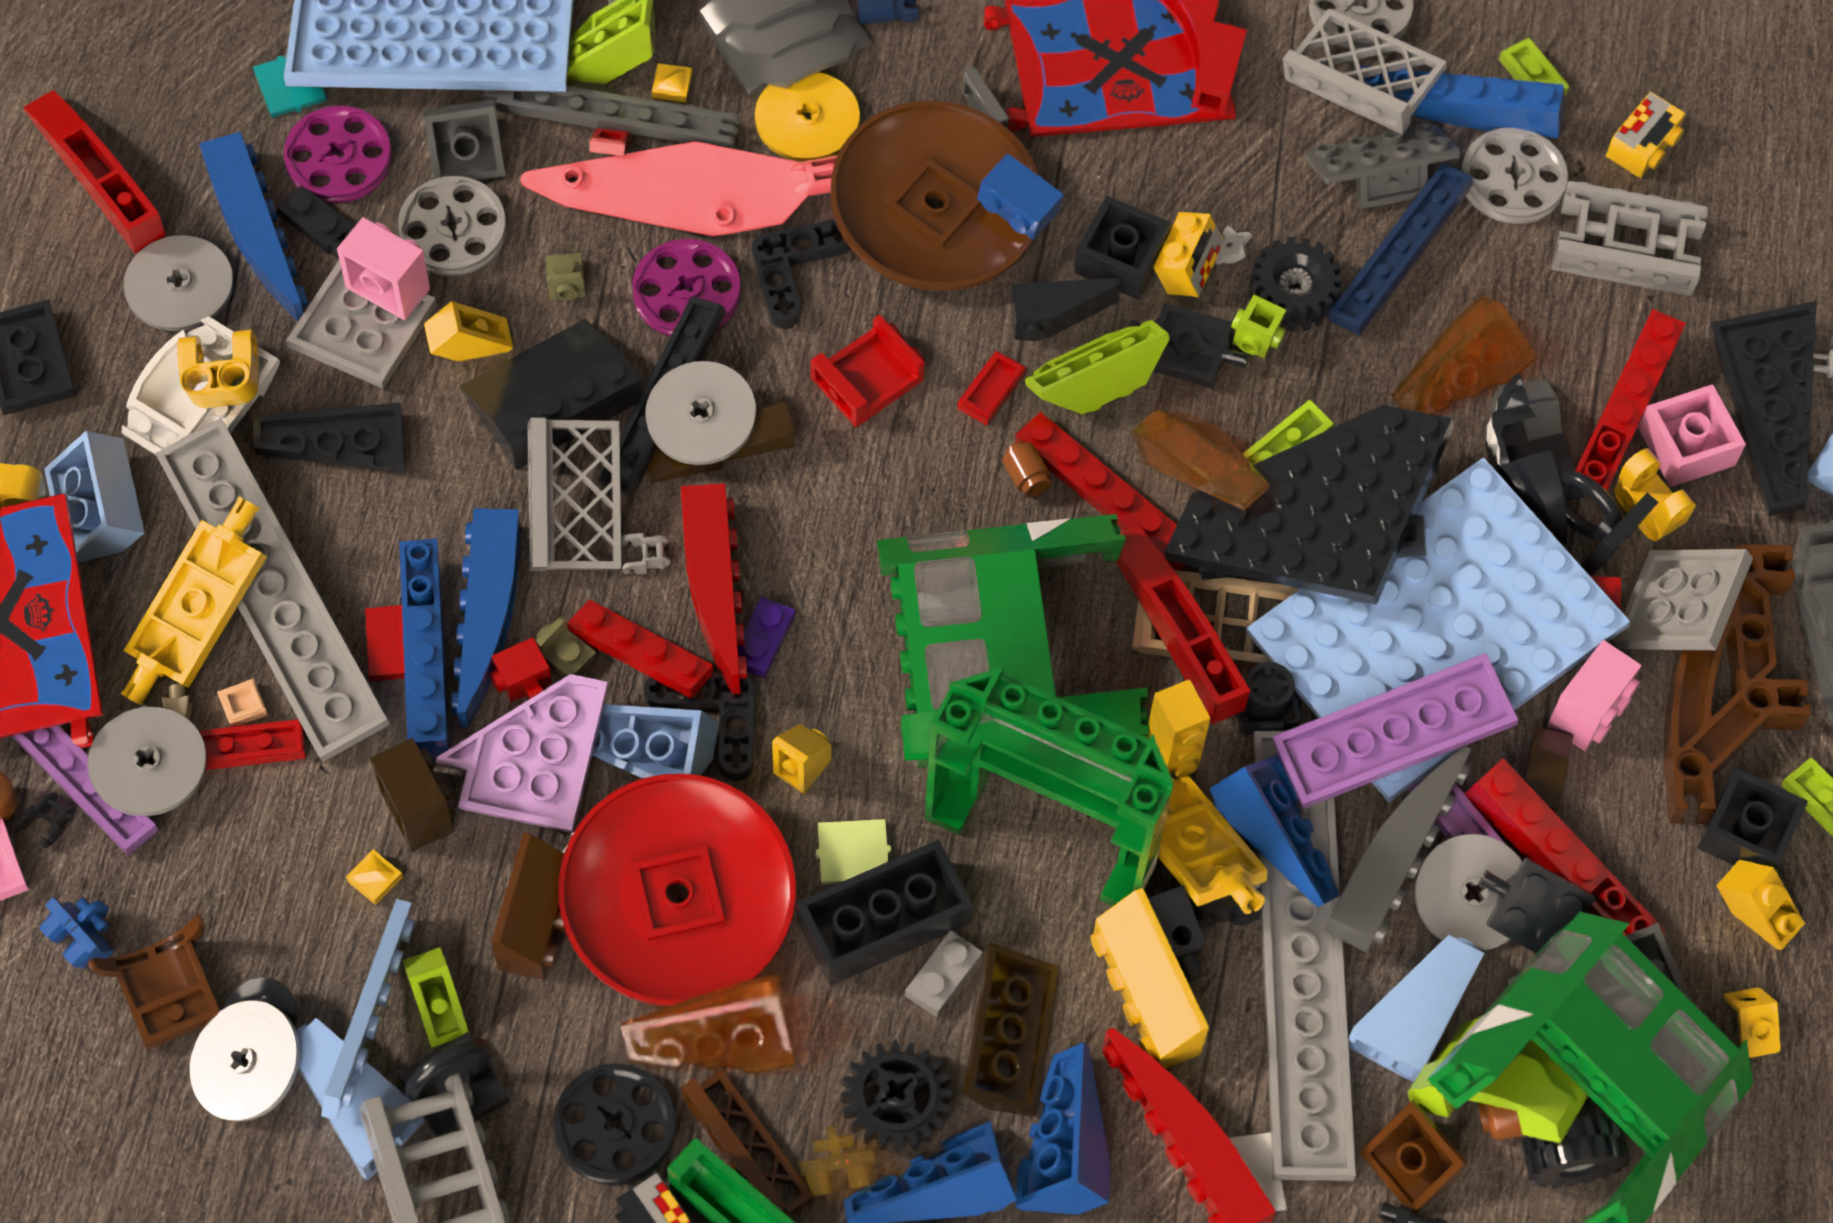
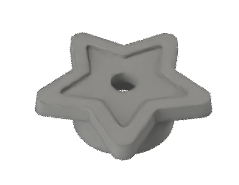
[1216,226,1252,264]

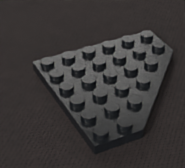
[1164,405,1454,605]

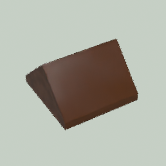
[1359,1100,1468,1213]

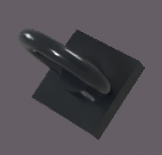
[1558,470,1659,576]
[398,1032,510,1137]

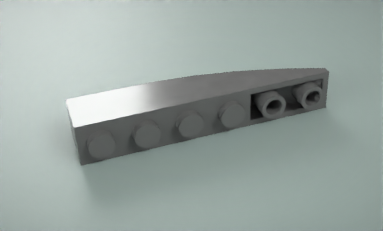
[1324,746,1472,953]

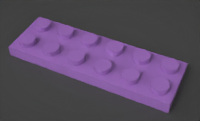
[1272,653,1518,809]

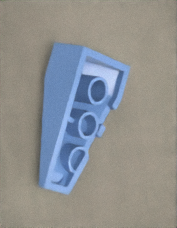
[592,704,719,779]

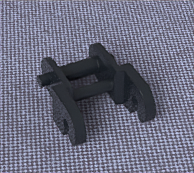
[16,792,76,849]

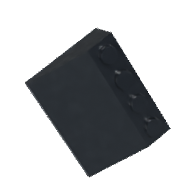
[460,319,641,470]

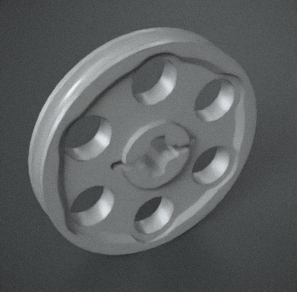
[1309,0,1413,51]
[1461,128,1568,224]
[398,176,507,276]

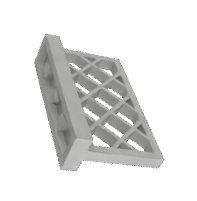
[1283,8,1447,135]
[527,418,621,571]

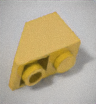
[1716,859,1805,950]

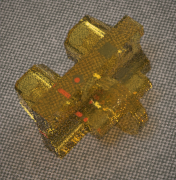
[798,1125,875,1196]

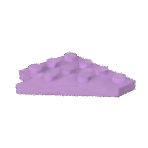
[436,674,609,833]

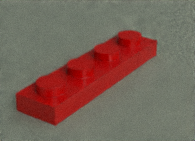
[567,599,713,699]

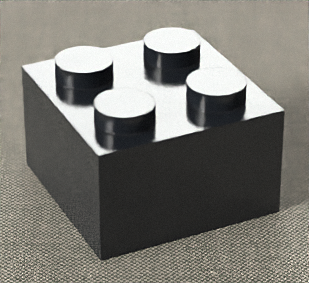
[1074,196,1172,300]
[1697,767,1808,870]

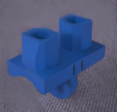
[39,897,114,969]

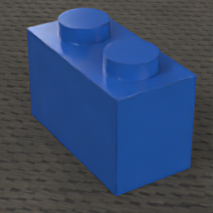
[977,153,1064,240]

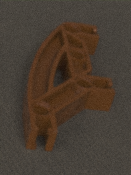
[1664,544,1811,824]

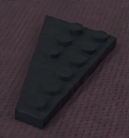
[1710,301,1817,516]

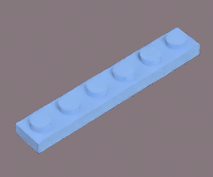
[321,899,415,1120]

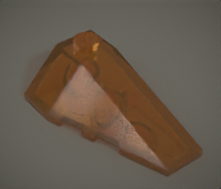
[1391,296,1537,414]
[621,974,796,1074]

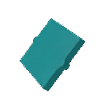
[253,56,327,118]

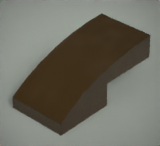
[1524,727,1573,809]

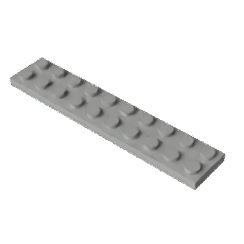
[155,418,390,762]

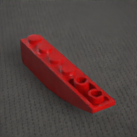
[23,90,166,254]
[1575,309,1686,491]
[681,483,747,694]
[1116,525,1250,725]
[1464,758,1666,936]
[1102,1027,1276,1223]

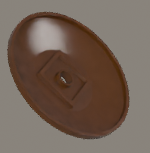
[830,101,1039,291]

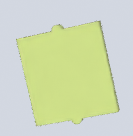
[816,819,891,885]

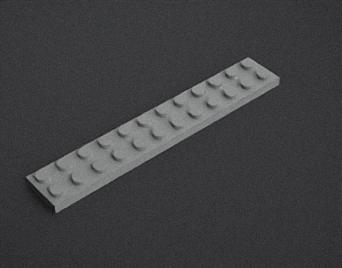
[1253,731,1356,1181]

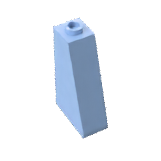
[1348,935,1484,1083]
[296,1018,424,1181]

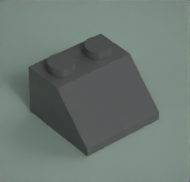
[423,99,506,180]

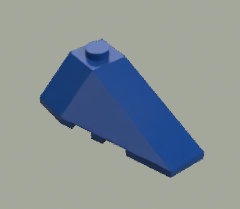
[1209,754,1340,907]
[1015,1042,1111,1215]

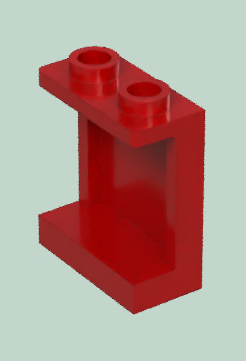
[810,315,925,427]

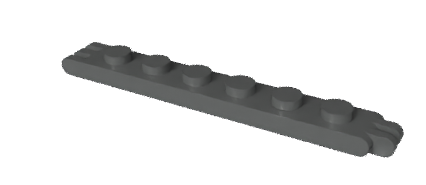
[482,86,741,149]

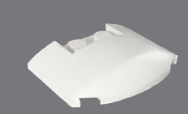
[122,316,280,455]

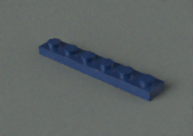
[1328,163,1473,335]

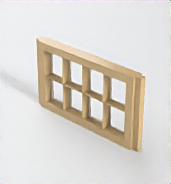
[1132,570,1299,668]

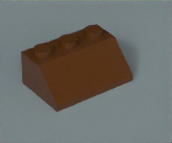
[491,833,565,980]

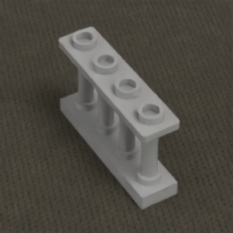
[359,1074,510,1223]

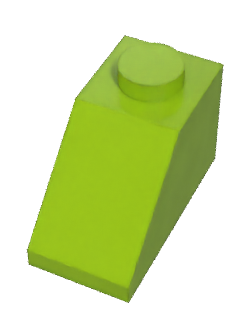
[402,947,469,1048]

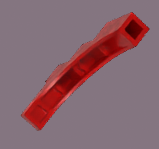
[1159,0,1247,115]

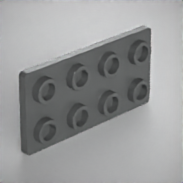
[1304,123,1460,210]

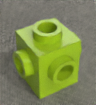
[1231,295,1286,359]

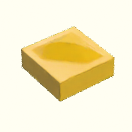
[652,64,692,103]
[346,849,403,905]

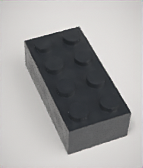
[796,839,973,986]

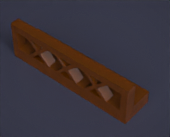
[681,1069,814,1217]

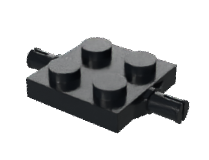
[1129,302,1249,388]
[1478,856,1596,964]

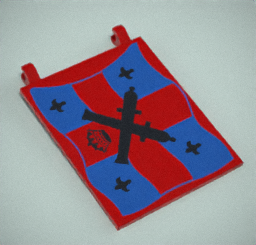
[983,0,1236,137]
[0,493,103,748]

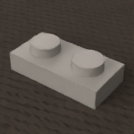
[905,930,983,1017]

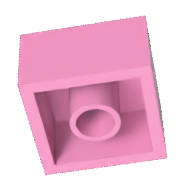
[337,217,430,320]
[1638,384,1746,487]
[1547,640,1642,751]

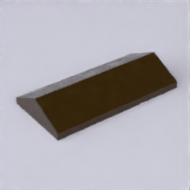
[963,942,1059,1117]

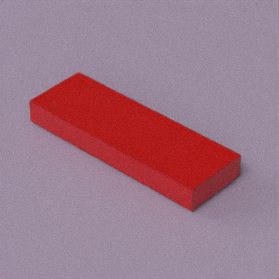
[198,719,306,770]

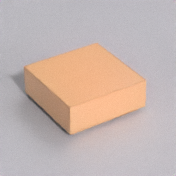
[217,678,268,727]

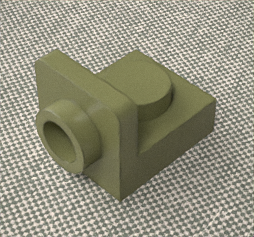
[546,253,585,301]
[535,617,597,678]

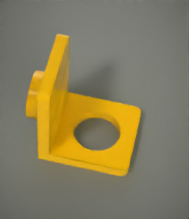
[1723,988,1780,1058]

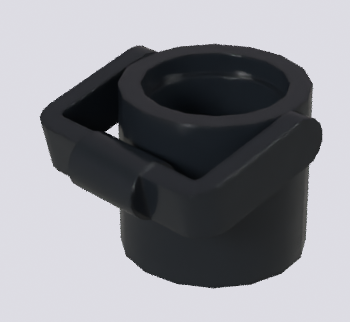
[1237,662,1301,735]

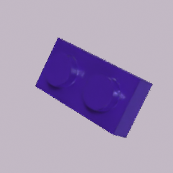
[737,597,795,679]

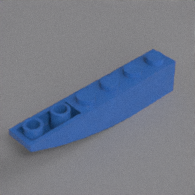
[1354,65,1564,138]
[199,132,308,322]
[451,508,522,728]
[399,538,451,762]

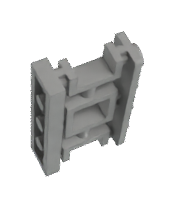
[1551,181,1708,296]

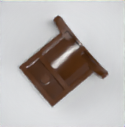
[88,914,220,1050]

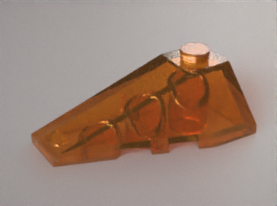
[1132,409,1270,510]

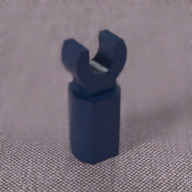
[857,0,918,25]

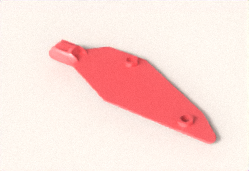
[521,142,838,237]

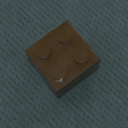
[370,738,456,852]

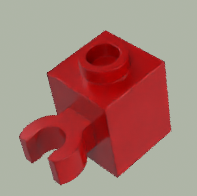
[489,637,552,703]

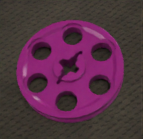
[284,106,392,203]
[632,239,740,337]

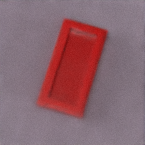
[957,350,1027,426]
[365,605,405,682]

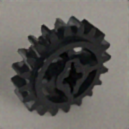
[841,1040,952,1153]

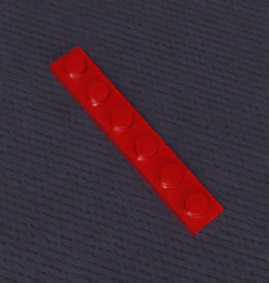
[1015,412,1190,571]

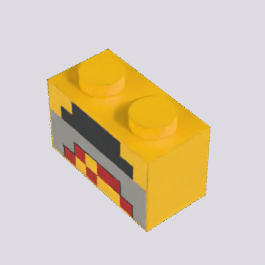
[1606,92,1686,178]
[1153,212,1224,297]

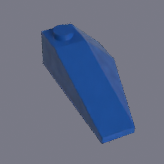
[844,1121,1017,1223]

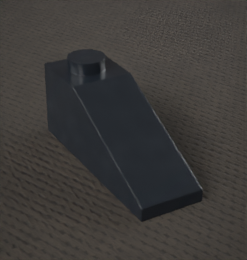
[1010,277,1120,341]

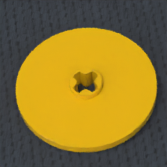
[755,72,860,162]

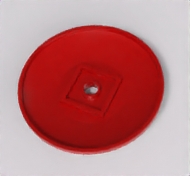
[558,773,796,1007]

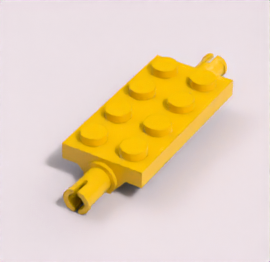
[120,496,267,705]
[1158,775,1267,914]

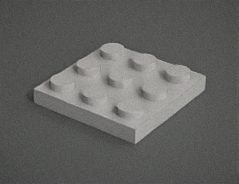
[286,260,437,389]
[1612,549,1753,650]

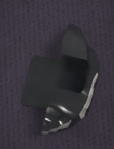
[1484,373,1584,548]

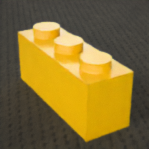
[1147,679,1210,778]

